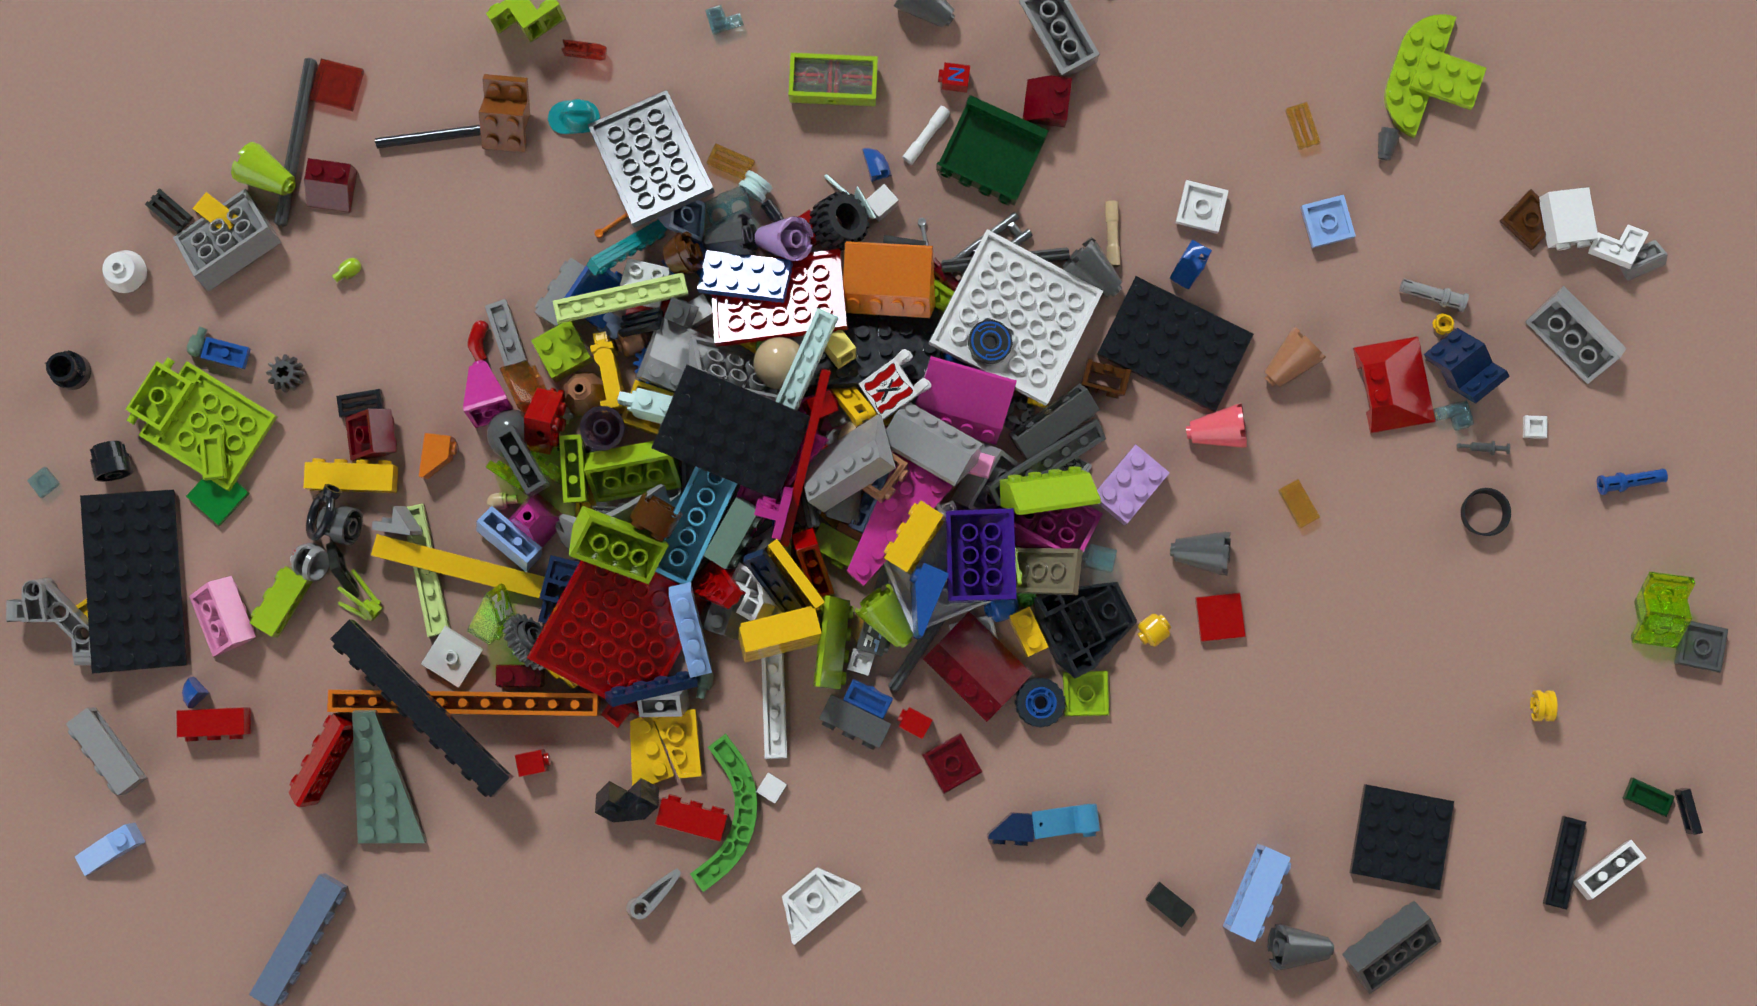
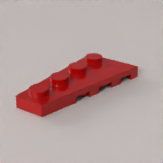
[691,560,744,609]

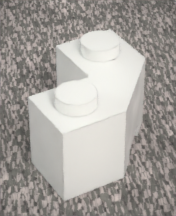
[732,563,776,621]

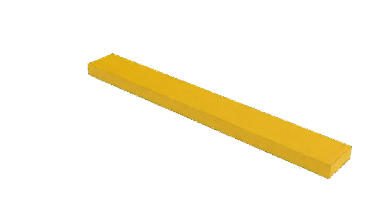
[371,534,545,599]

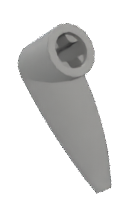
[626,868,681,919]

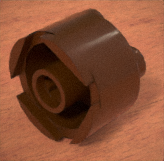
[630,492,683,541]

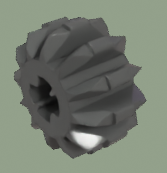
[266,354,305,392]

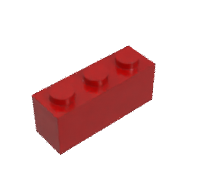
[792,528,834,597]
[176,707,251,742]
[655,794,729,841]

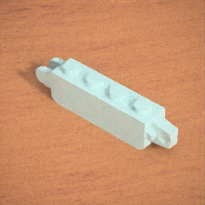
[617,388,673,424]

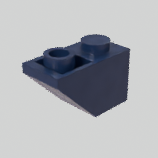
[987,812,1034,846]

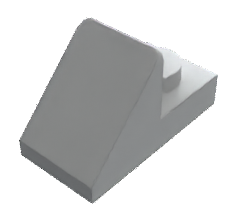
[372,506,422,535]

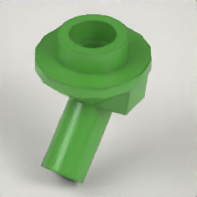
[1016,593,1037,608]

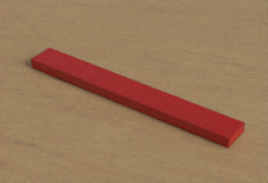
[780,369,831,547]

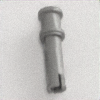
[1399,278,1469,313]

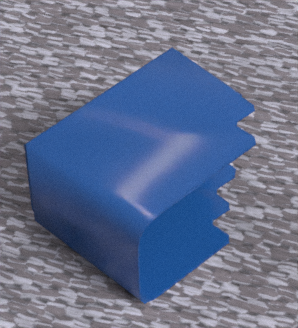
[1170,240,1212,289]

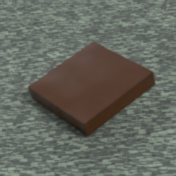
[1499,189,1546,250]

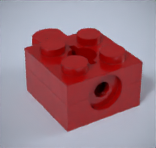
[524,388,566,455]

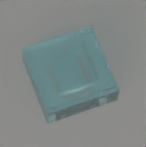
[27,466,60,498]

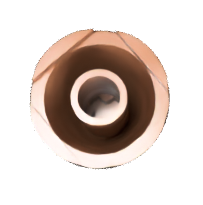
[1264,327,1326,387]

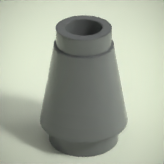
[1378,127,1400,161]

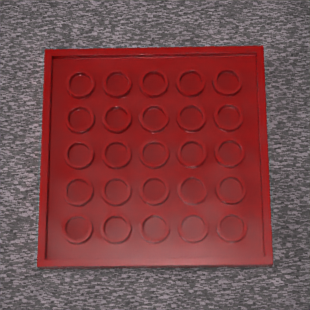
[527,560,708,719]

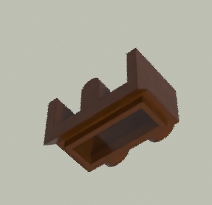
[1081,359,1131,399]

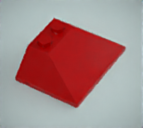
[1353,336,1436,433]

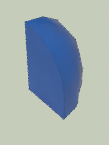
[862,148,892,182]
[182,677,210,708]

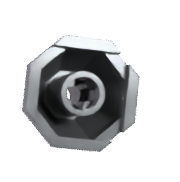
[702,210,758,256]

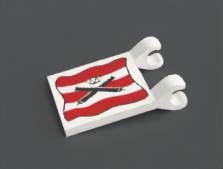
[859,349,932,420]

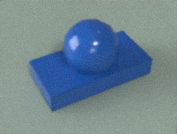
[843,679,893,719]

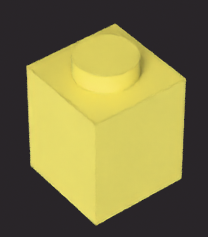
[824,330,857,369]

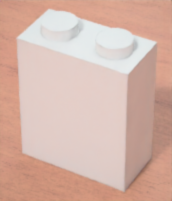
[1539,187,1599,251]

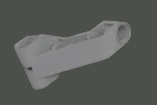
[6,578,91,665]

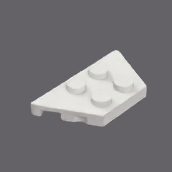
[782,867,861,945]

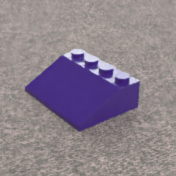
[946,508,1017,603]

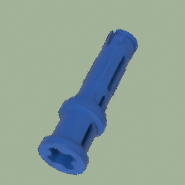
[1597,469,1668,495]

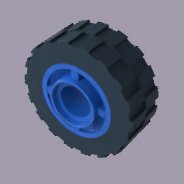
[1015,678,1066,727]

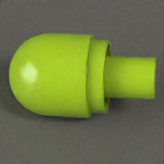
[332,258,361,283]

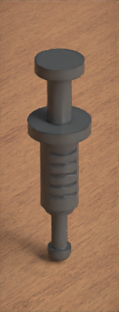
[1456,441,1510,455]

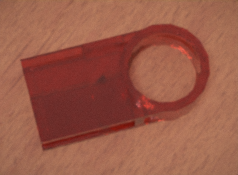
[561,39,607,61]

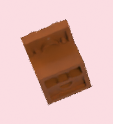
[479,74,530,152]

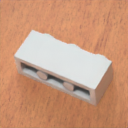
[1573,840,1646,900]

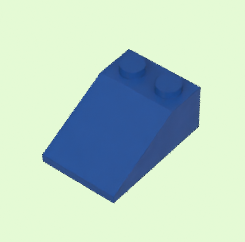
[909,563,949,640]

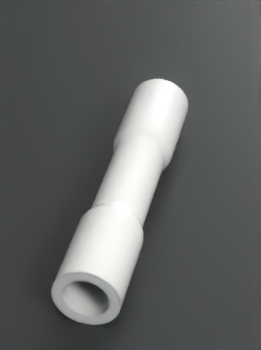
[902,106,951,165]

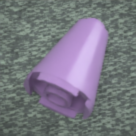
[755,216,813,261]

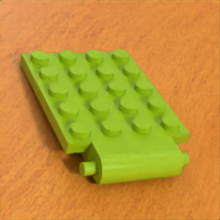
[125,357,278,491]

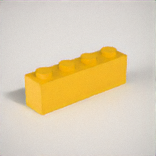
[303,458,398,493]

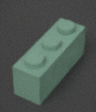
[703,497,763,569]

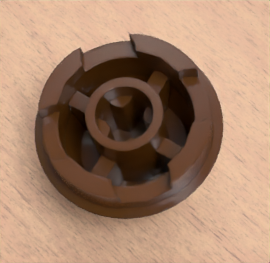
[663,231,704,274]

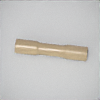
[1105,201,1120,268]

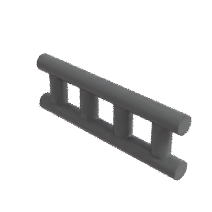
[952,212,1033,282]

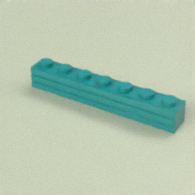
[586,219,667,276]

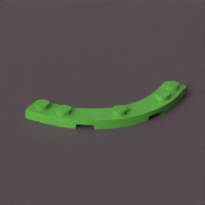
[690,733,758,892]

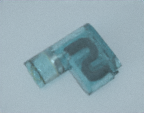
[705,5,744,35]
[1433,400,1474,431]

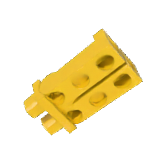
[590,331,625,417]

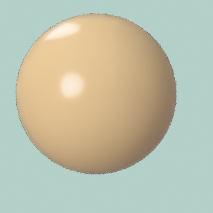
[753,337,800,390]

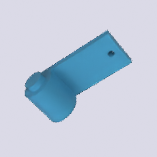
[1032,803,1100,839]

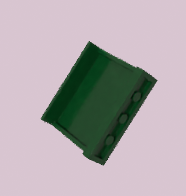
[936,95,1049,206]

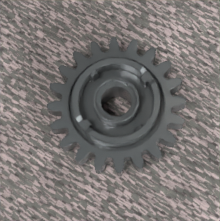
[502,613,546,671]

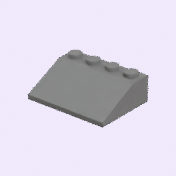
[173,188,281,292]
[636,317,714,393]
[688,336,780,401]
[804,414,896,512]

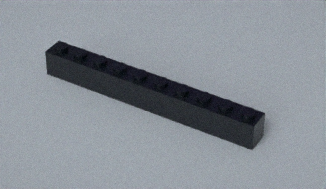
[330,619,514,798]

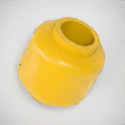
[1137,613,1171,647]

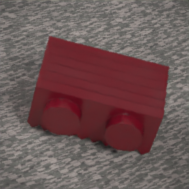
[495,665,545,687]

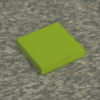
[1063,671,1109,716]

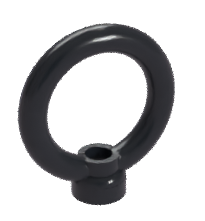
[306,484,342,541]

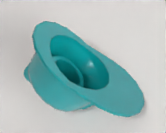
[548,99,600,134]

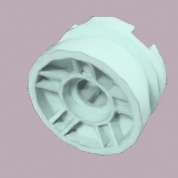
[738,170,773,203]

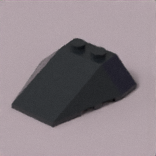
[1034,582,1137,678]

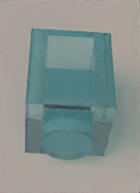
[1082,544,1117,573]

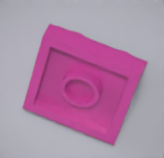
[754,485,793,540]

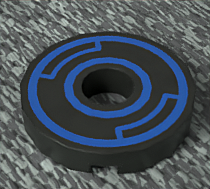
[968,319,1013,364]

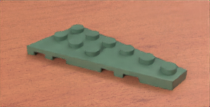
[352,710,427,844]

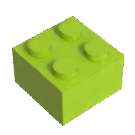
[531,321,594,382]

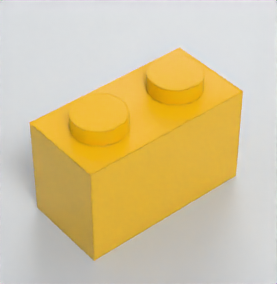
[1009,607,1048,657]

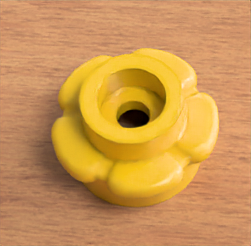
[1432,313,1454,335]

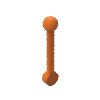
[595,212,629,238]

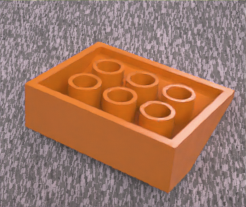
[843,241,935,318]

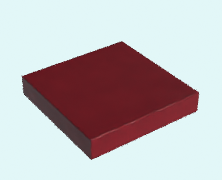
[922,733,982,794]

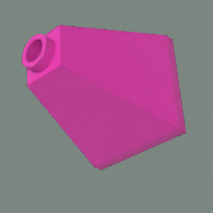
[463,360,514,428]
[508,493,562,548]

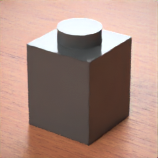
[664,297,699,327]

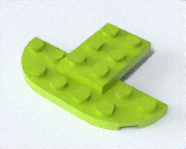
[1384,14,1486,138]

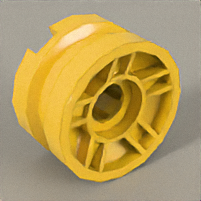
[1530,690,1558,721]

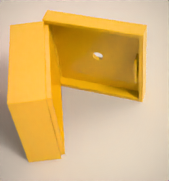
[738,539,825,663]

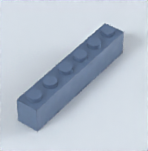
[249,873,348,1006]

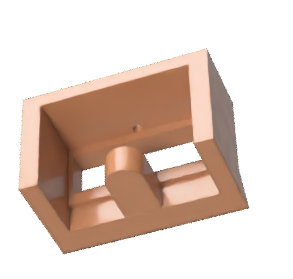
[861,453,909,503]

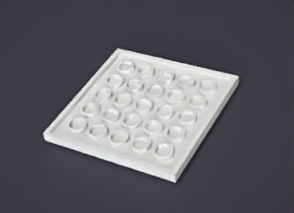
[928,229,1103,406]

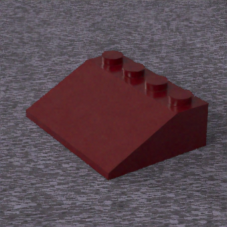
[923,612,1033,722]

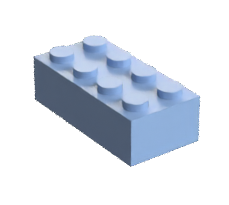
[1223,843,1291,942]

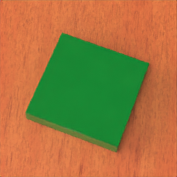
[186,478,250,526]

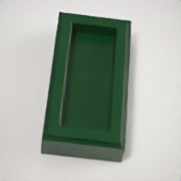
[1622,778,1675,817]

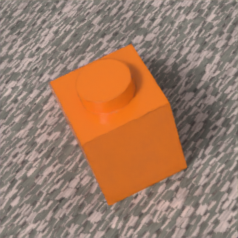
[419,433,458,479]

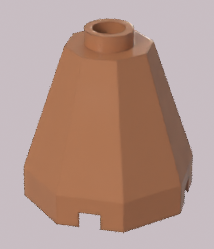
[563,372,606,417]

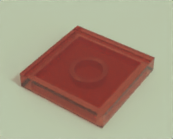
[310,58,364,112]

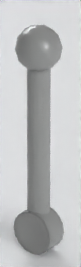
[918,218,928,246]

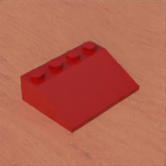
[288,713,353,807]

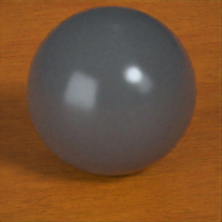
[487,409,526,458]

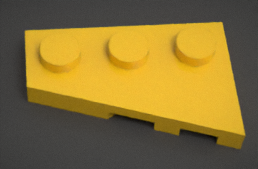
[652,709,702,778]
[630,717,675,786]

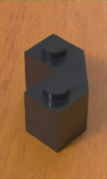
[595,778,659,823]

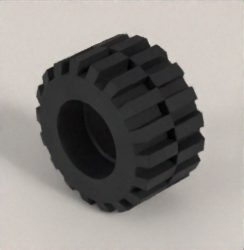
[809,191,870,251]

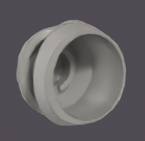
[290,543,330,581]

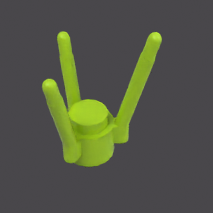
[337,569,383,622]

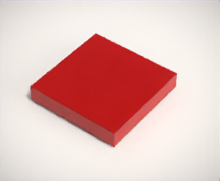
[1195,593,1246,642]

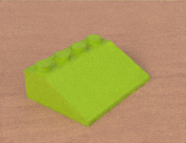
[813,595,854,689]

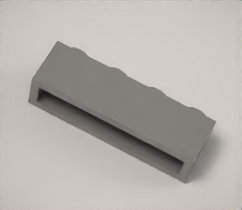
[66,707,147,795]

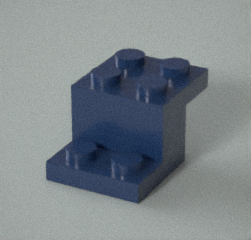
[1424,328,1510,404]
[538,555,580,623]

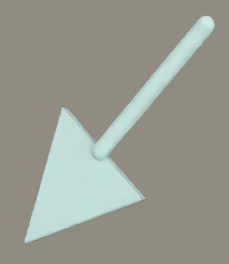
[824,174,876,219]

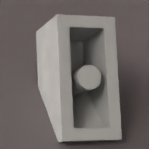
[637,689,690,717]

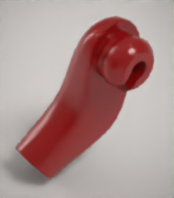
[467,320,489,361]

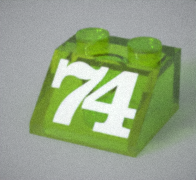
[467,583,515,645]

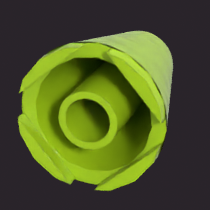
[231,142,296,196]
[855,584,913,648]

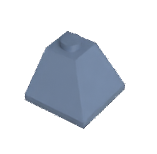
[658,200,706,243]

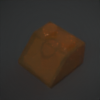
[499,361,547,413]

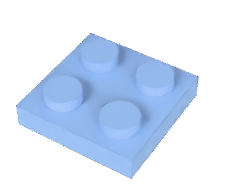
[1300,195,1356,249]

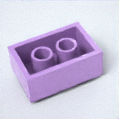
[1097,444,1170,526]

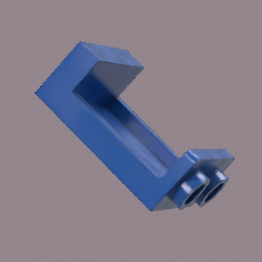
[564,266,623,330]

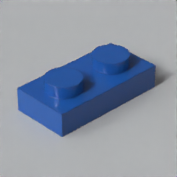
[200,337,251,370]

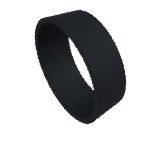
[1461,488,1511,536]

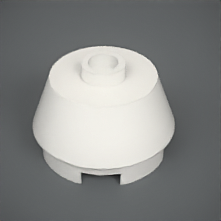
[102,250,147,293]

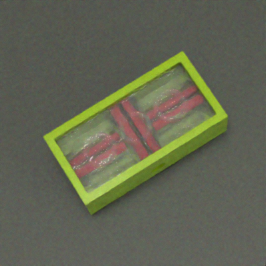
[788,53,878,107]

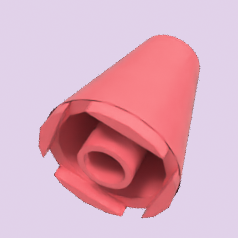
[1186,403,1247,448]

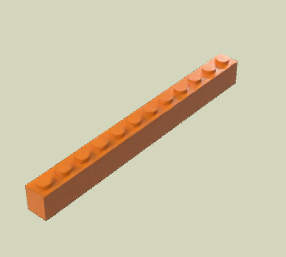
[327,689,601,716]

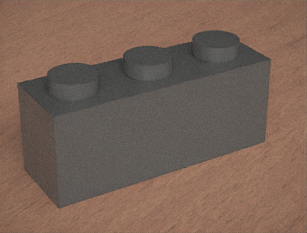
[492,425,551,497]
[819,695,891,750]

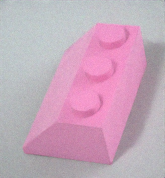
[189,576,256,657]

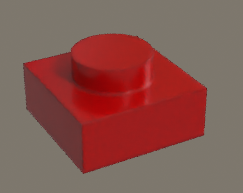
[600,704,631,728]

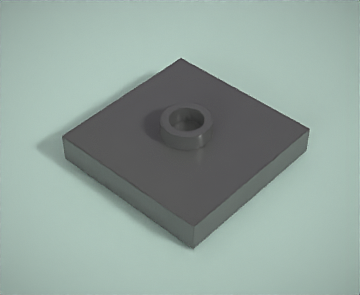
[1674,620,1728,673]

